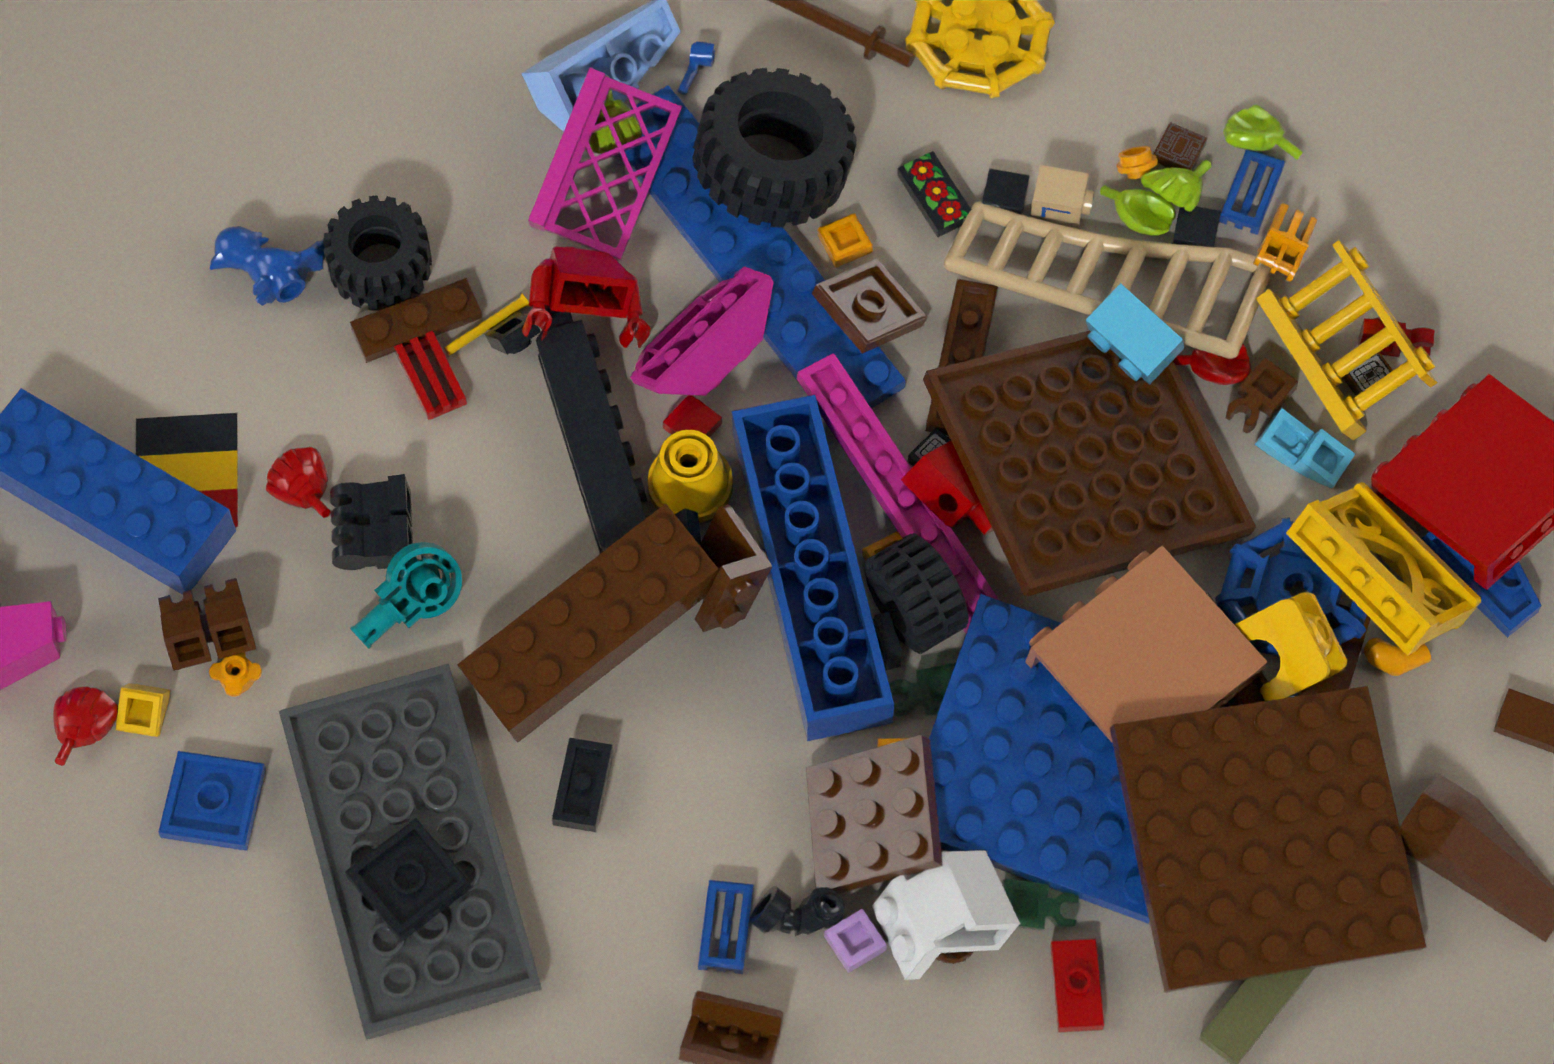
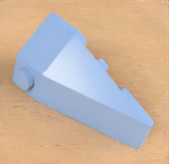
[521,0,681,132]

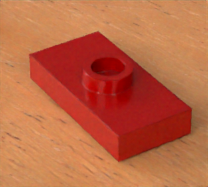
[1050,939,1104,1033]

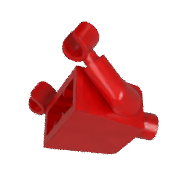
[522,246,651,348]

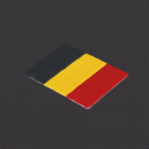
[136,413,238,527]

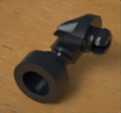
[749,886,845,937]

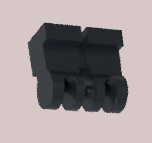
[330,474,413,570]

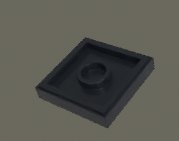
[345,818,472,942]

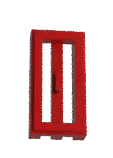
[394,330,467,421]

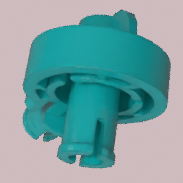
[350,542,462,649]

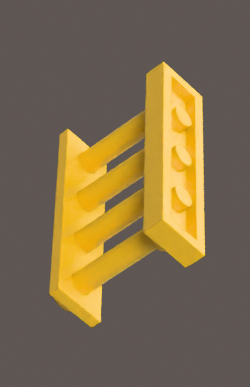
[1256,240,1437,441]

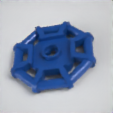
[1215,517,1367,656]

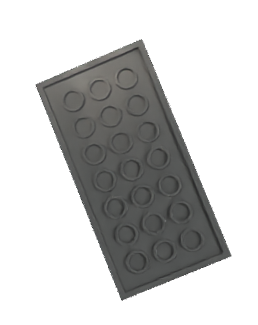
[279,664,542,1040]

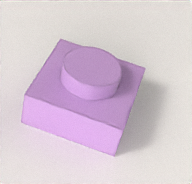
[824,909,887,973]

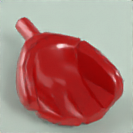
[1173,339,1251,385]
[266,447,331,518]
[53,686,118,766]

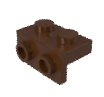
[679,991,784,1064]

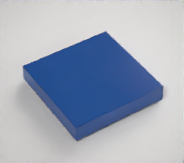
[158,751,266,851]

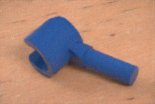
[677,42,715,95]

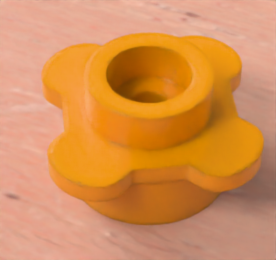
[209,652,262,697]

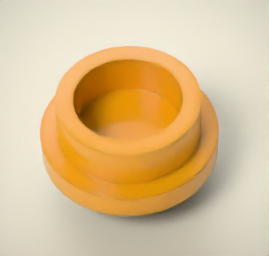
[1116,146,1158,179]

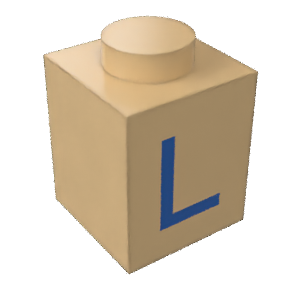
[1031,165,1094,229]

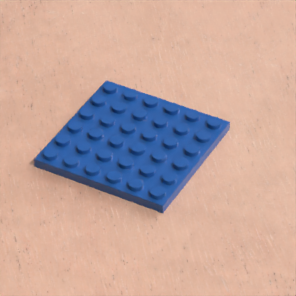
[929,594,1150,923]

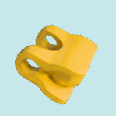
[1235,592,1347,701]

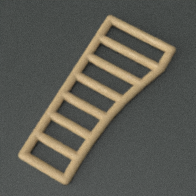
[943,202,1272,359]

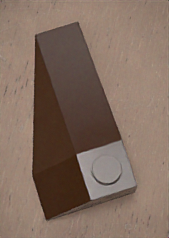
[1398,774,1554,942]

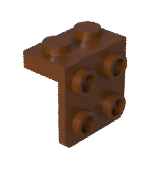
[695,504,772,632]

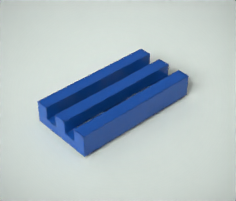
[1219,150,1285,235]
[698,880,754,974]

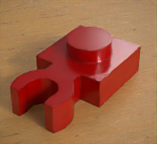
[1358,317,1435,357]

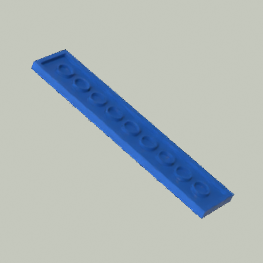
[618,85,906,409]

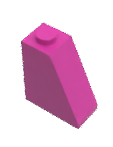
[0,601,67,690]

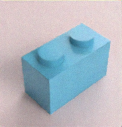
[1086,283,1184,385]

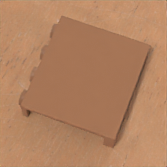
[1025,545,1268,742]

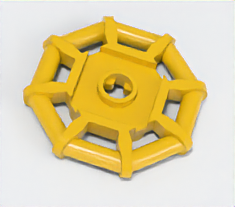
[905,0,1055,98]

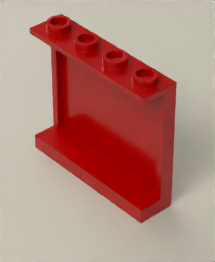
[1371,374,1554,590]

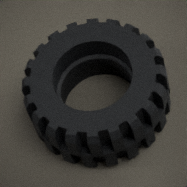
[693,68,857,227]

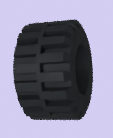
[323,195,432,311]
[865,533,969,654]

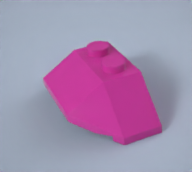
[630,266,773,396]

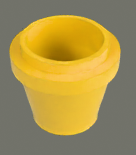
[647,430,733,523]

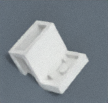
[872,850,1020,980]

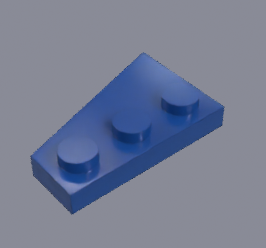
[1421,532,1542,638]

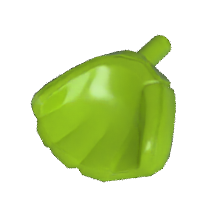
[585,75,642,154]
[1223,104,1303,160]
[1141,160,1212,212]
[1100,185,1176,236]

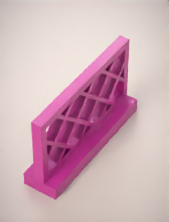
[528,68,682,260]

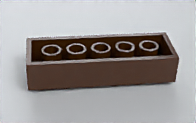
[457,503,719,743]

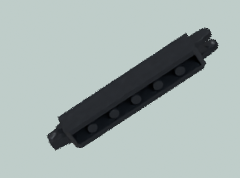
[536,307,650,554]

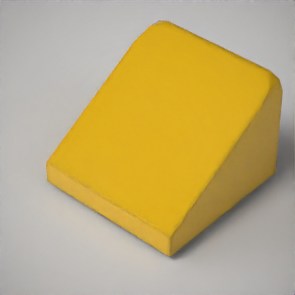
[115,683,170,737]

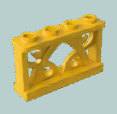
[1286,482,1481,655]

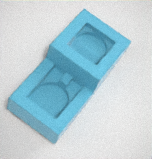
[1254,408,1355,488]

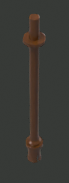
[768,0,915,68]

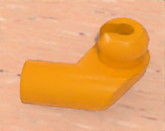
[1364,637,1431,676]

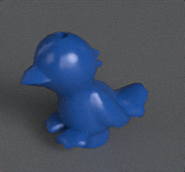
[210,226,325,306]

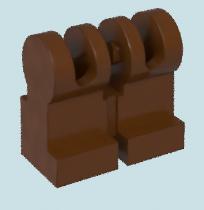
[158,578,257,671]

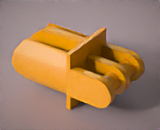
[1253,203,1317,282]

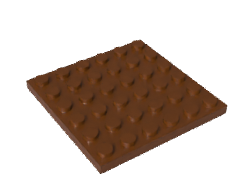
[923,330,1256,597]
[1110,686,1426,993]

